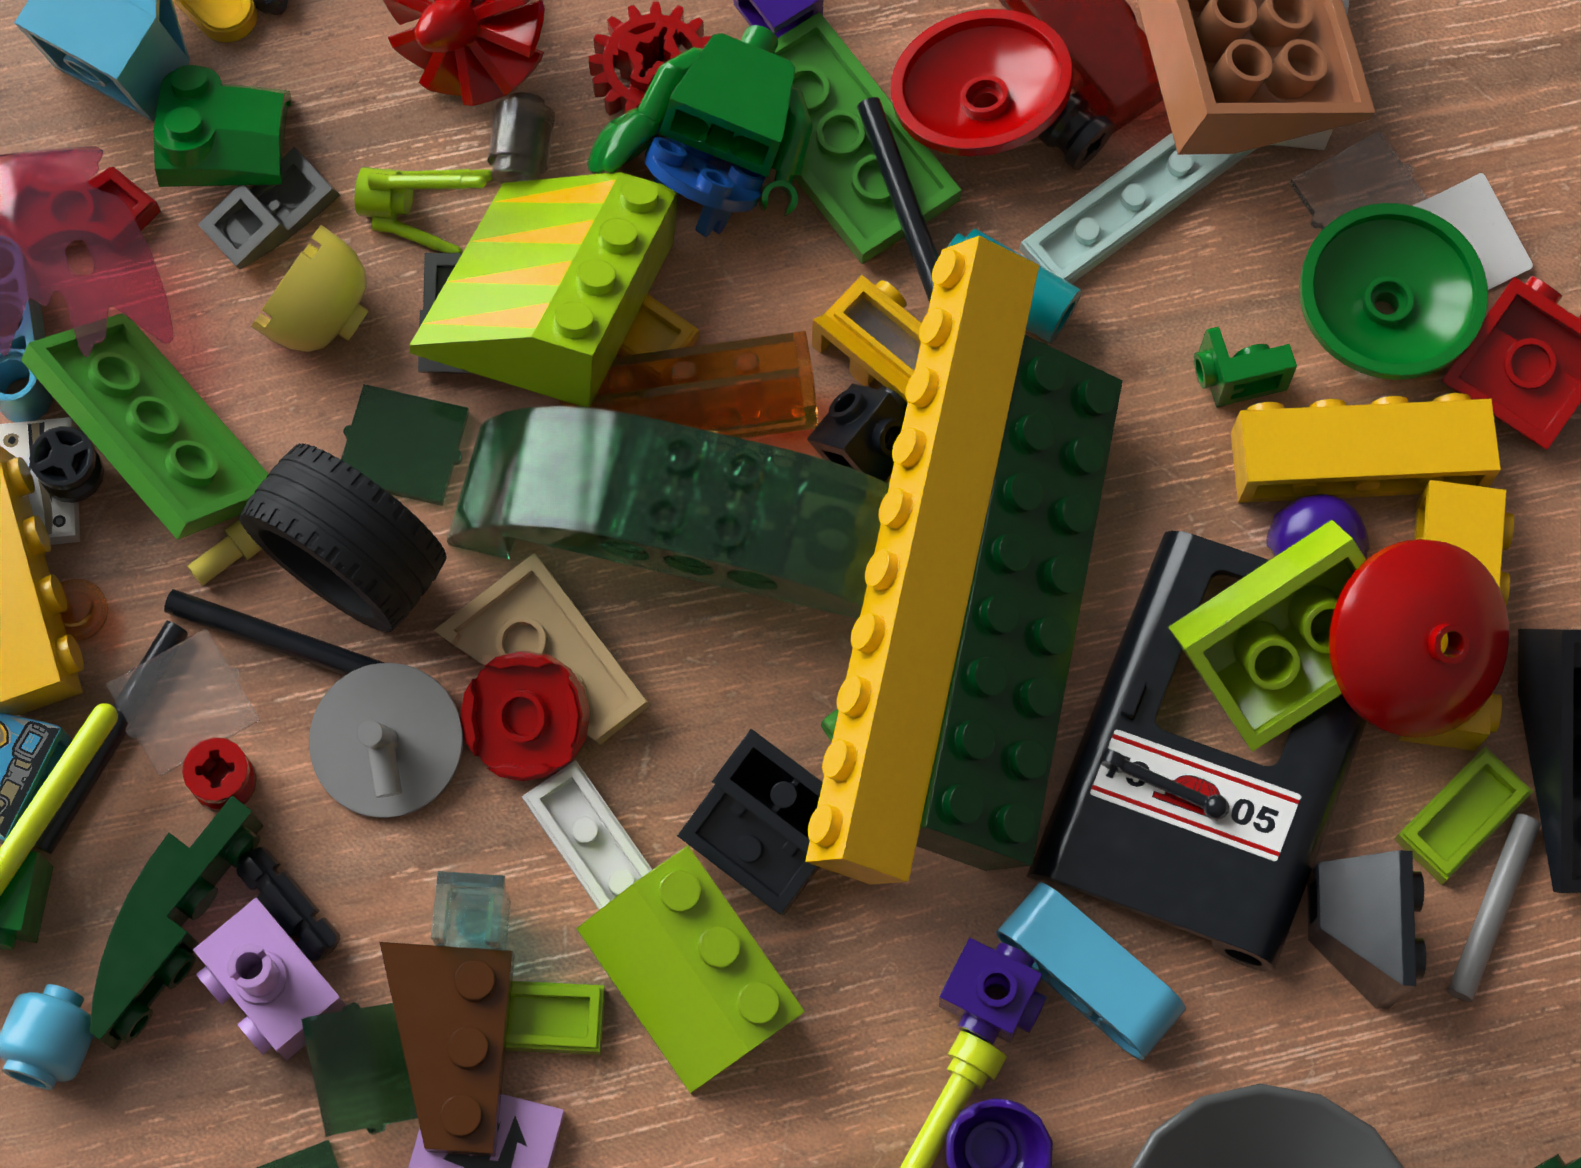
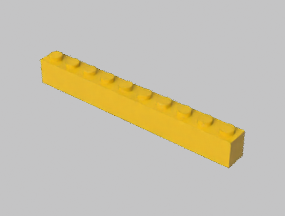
[805,235,1039,885]

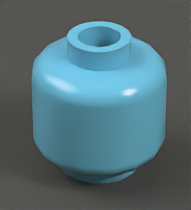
[0,984,94,1090]

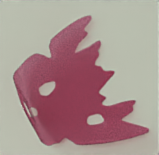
[0,146,173,357]

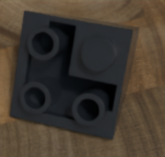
[1307,850,1426,1009]

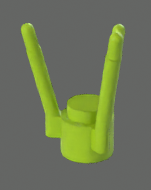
[354,167,494,253]

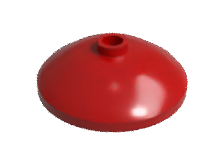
[890,9,1073,157]
[1329,539,1509,738]

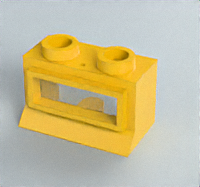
[812,275,921,403]

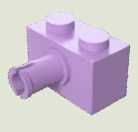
[193,898,349,1060]

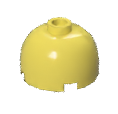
[251,225,369,352]

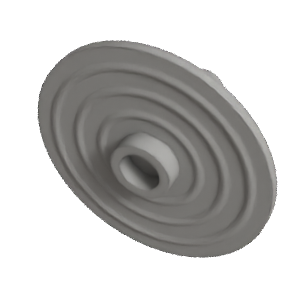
[309,663,463,818]

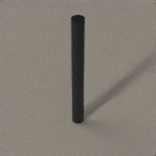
[857,97,939,303]
[164,589,385,675]
[34,620,188,854]

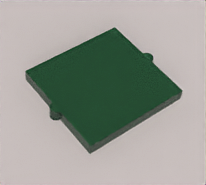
[341,384,470,506]
[301,1002,418,1137]

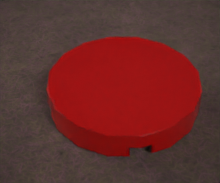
[460,651,590,782]

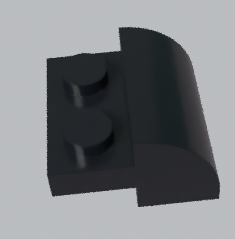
[677,729,823,915]

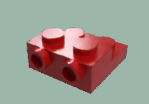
[1441,276,1581,451]

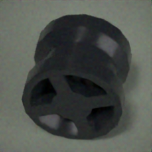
[1038,92,1115,170]
[29,426,104,503]

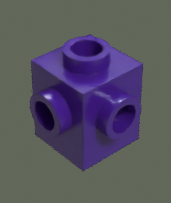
[939,937,1047,1045]

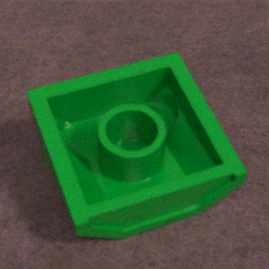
[153,65,292,187]

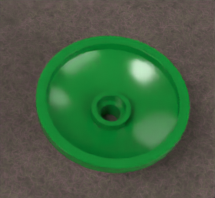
[1299,203,1488,380]

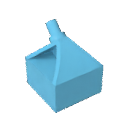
[14,0,190,121]

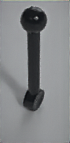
[1099,749,1229,820]

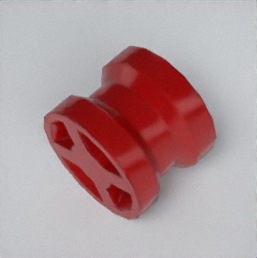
[182,737,257,812]

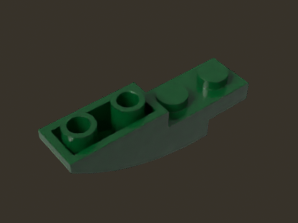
[89,796,263,1050]

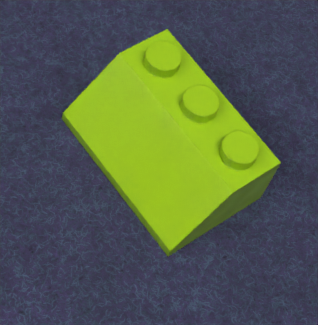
[1168,520,1366,752]
[576,845,805,1093]

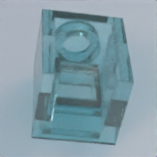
[431,871,511,950]

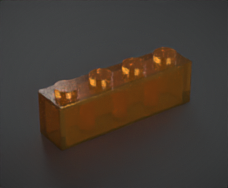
[559,331,819,463]

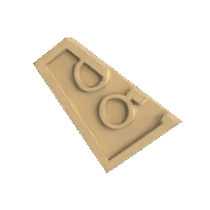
[433,553,651,745]

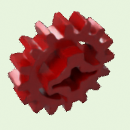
[589,1,712,116]

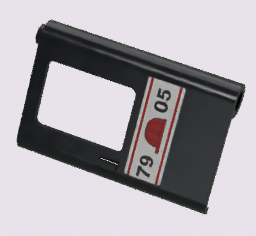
[1026,530,1366,971]

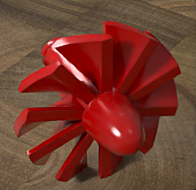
[383,0,545,106]

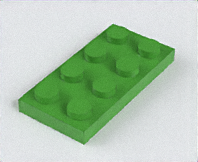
[774,12,962,264]
[21,312,268,540]

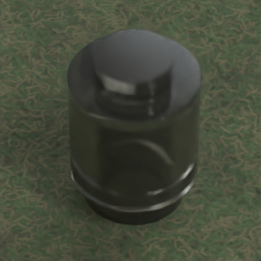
[487,92,555,184]

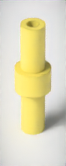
[187,520,262,586]

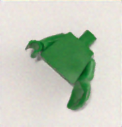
[587,25,813,216]

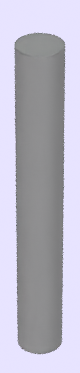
[1447,814,1541,1002]

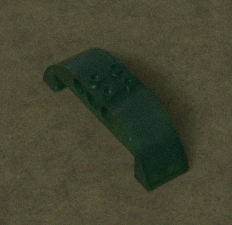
[447,406,889,619]

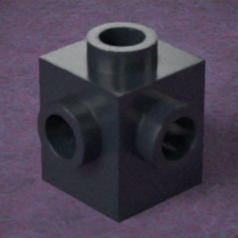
[807,383,907,490]

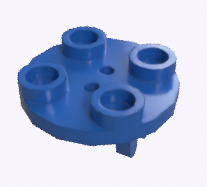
[644,137,765,237]

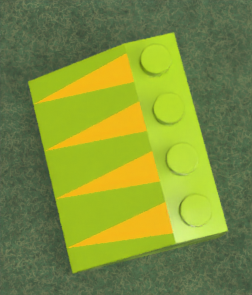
[410,172,678,409]

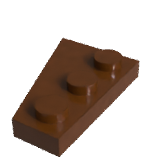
[379,942,515,1157]

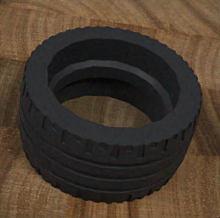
[239,443,447,632]

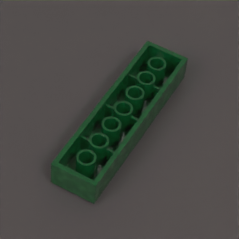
[916,335,1123,871]

